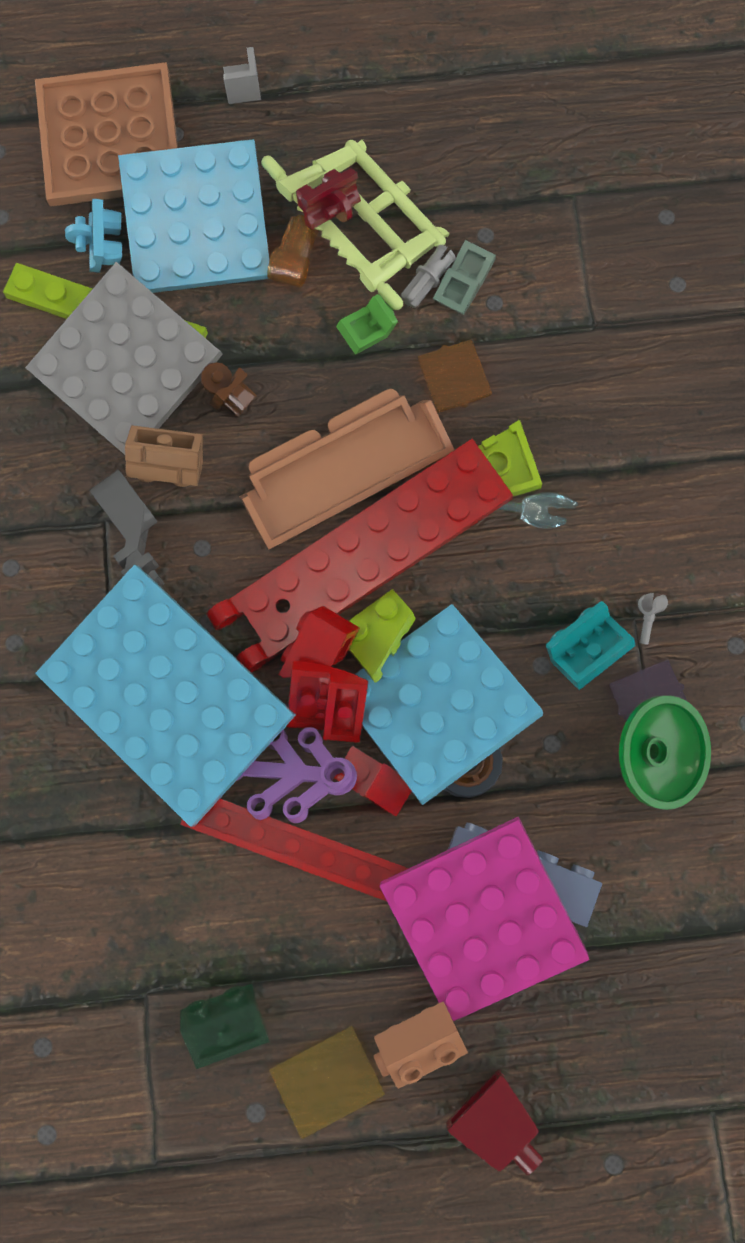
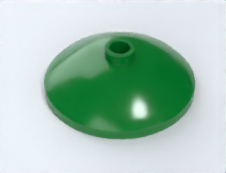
[619,696,711,810]

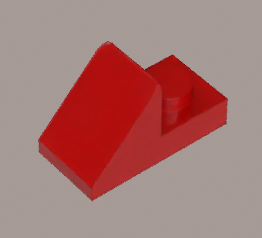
[334,746,412,817]

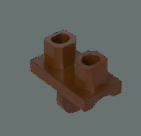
[201,362,257,418]

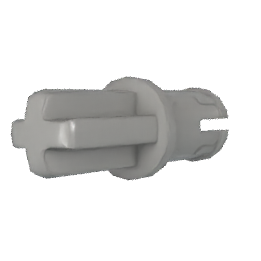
[401,245,456,308]

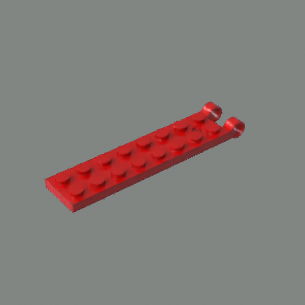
[206,438,513,673]

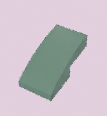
[433,240,496,315]

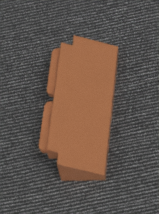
[239,389,455,550]

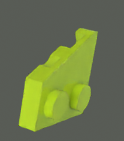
[348,589,416,683]

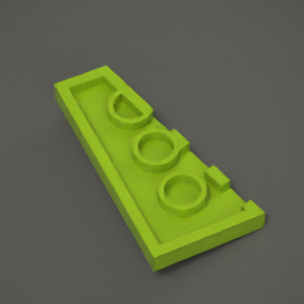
[478,420,542,497]

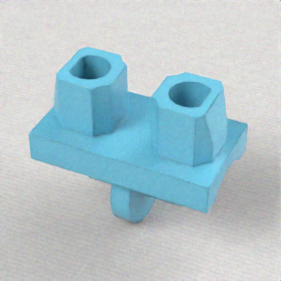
[65,199,122,273]

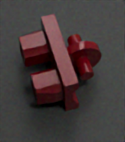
[296,168,361,230]

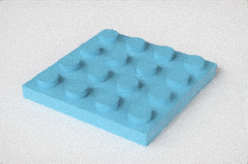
[118,139,272,293]
[355,604,543,805]

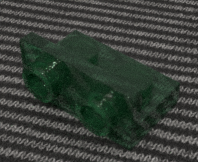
[180,984,270,1069]

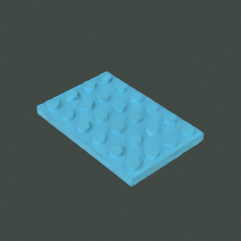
[35,564,296,827]

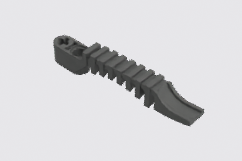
[89,470,166,592]

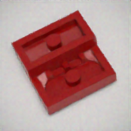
[286,661,368,742]

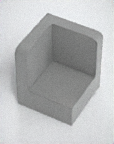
[223,47,261,104]

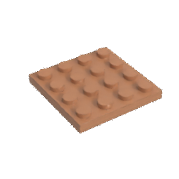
[35,62,178,207]

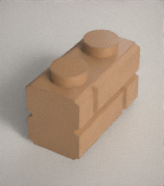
[125,425,203,487]

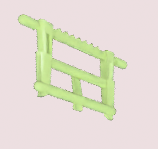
[261,139,449,310]

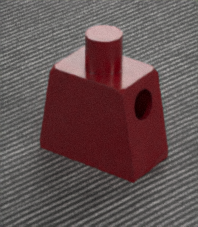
[446,1069,543,1175]

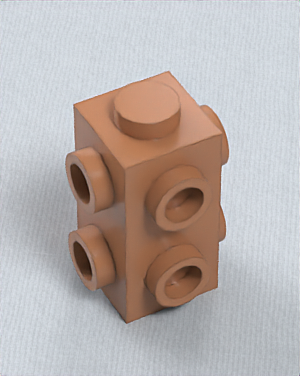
[373,1001,468,1089]

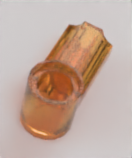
[267,214,319,288]

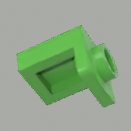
[336,294,398,355]

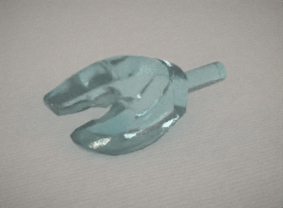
[498,492,578,529]

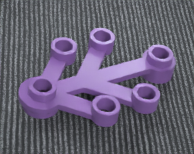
[236,727,357,823]

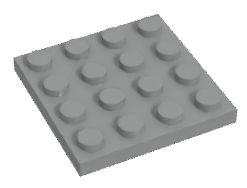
[25,262,223,455]

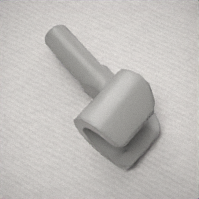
[638,593,668,645]

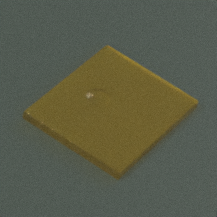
[269,1026,385,1139]

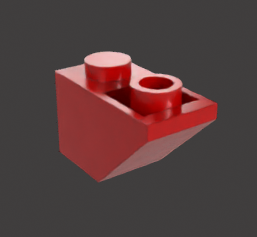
[279,606,360,679]

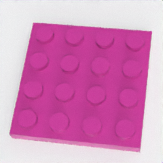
[380,816,590,1021]

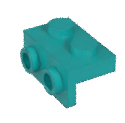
[546,601,636,690]

